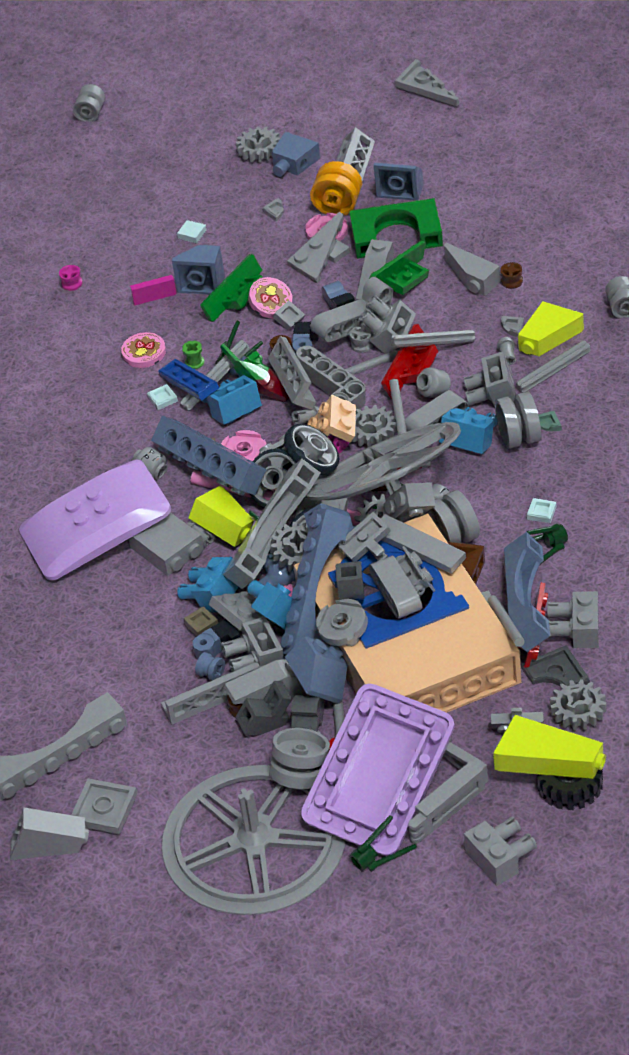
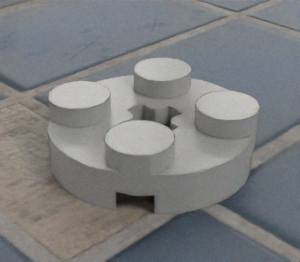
[316,599,368,646]

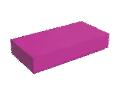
[130,275,177,305]

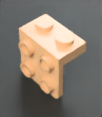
[307,395,356,442]

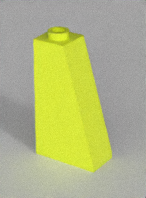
[493,715,606,779]

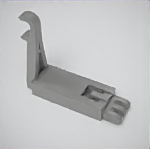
[409,738,488,844]

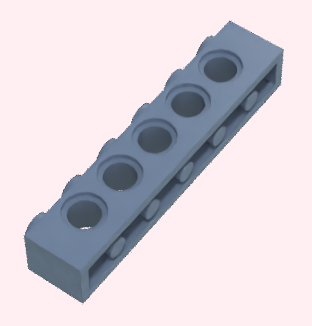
[151,415,266,496]

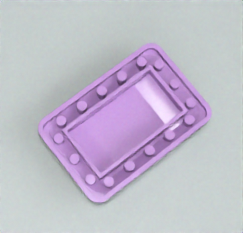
[19,460,171,580]
[301,684,455,856]

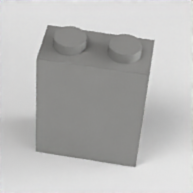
[129,512,204,576]

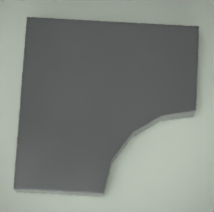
[521,645,590,686]

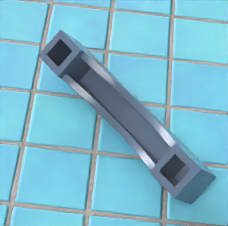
[281,509,351,656]
[504,532,550,652]

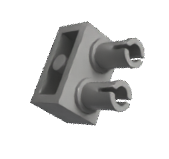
[359,294,416,354]
[463,351,516,406]
[547,591,599,648]
[221,617,283,672]
[464,816,537,886]

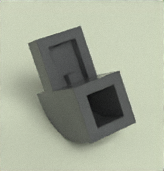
[335,561,365,600]
[236,681,292,735]
[291,695,324,732]

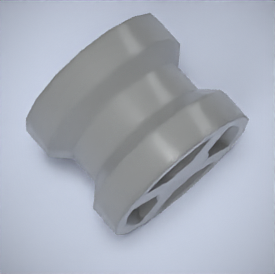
[349,326,373,353]

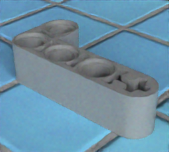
[310,277,393,342]
[296,346,366,409]

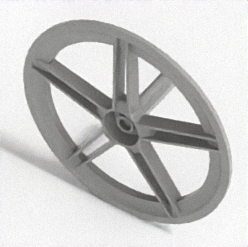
[306,422,461,500]
[162,765,346,915]

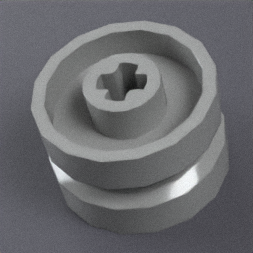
[495,391,541,449]
[424,490,480,543]
[270,728,330,789]

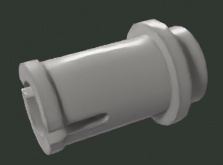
[497,337,516,365]
[292,406,319,425]
[187,520,215,547]

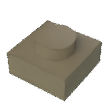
[183,606,218,636]

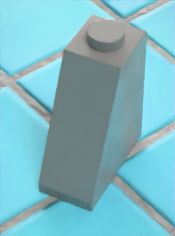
[10,807,89,860]

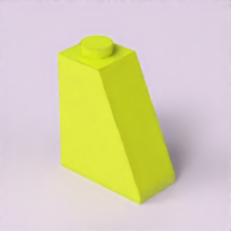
[518,301,584,356]
[189,485,254,547]

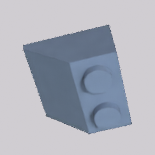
[373,163,424,201]
[172,245,225,295]
[285,636,348,704]

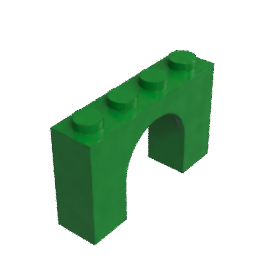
[349,198,443,259]

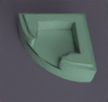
[538,411,562,431]

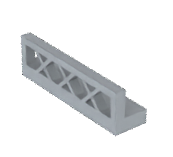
[336,127,375,180]
[268,336,317,410]
[161,662,260,725]

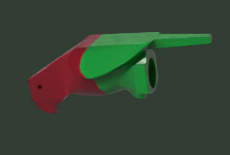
[220,343,290,402]

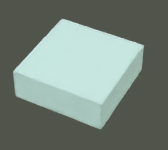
[177,220,206,243]
[147,384,178,410]
[527,498,557,523]

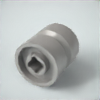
[73,84,105,122]
[605,276,629,318]

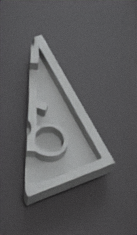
[395,59,459,106]
[287,212,344,283]

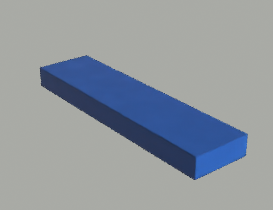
[158,359,219,401]

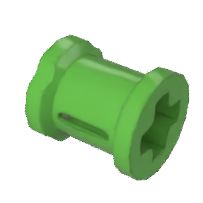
[182,341,205,369]

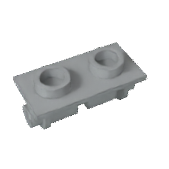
[396,546,436,596]

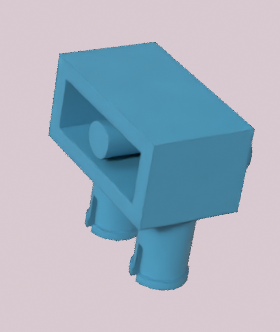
[202,375,262,424]
[439,407,498,454]
[177,557,239,612]
[247,580,293,629]

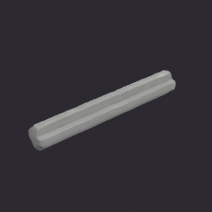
[391,330,475,347]
[180,340,250,411]
[516,341,590,393]

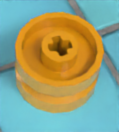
[310,161,362,215]

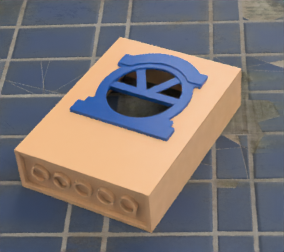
[293,514,522,713]

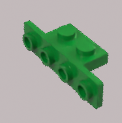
[369,240,429,295]
[200,254,263,322]

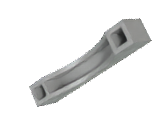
[223,459,320,589]
[0,692,127,801]

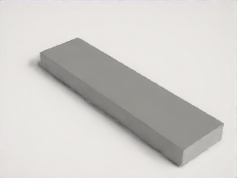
[381,514,466,574]

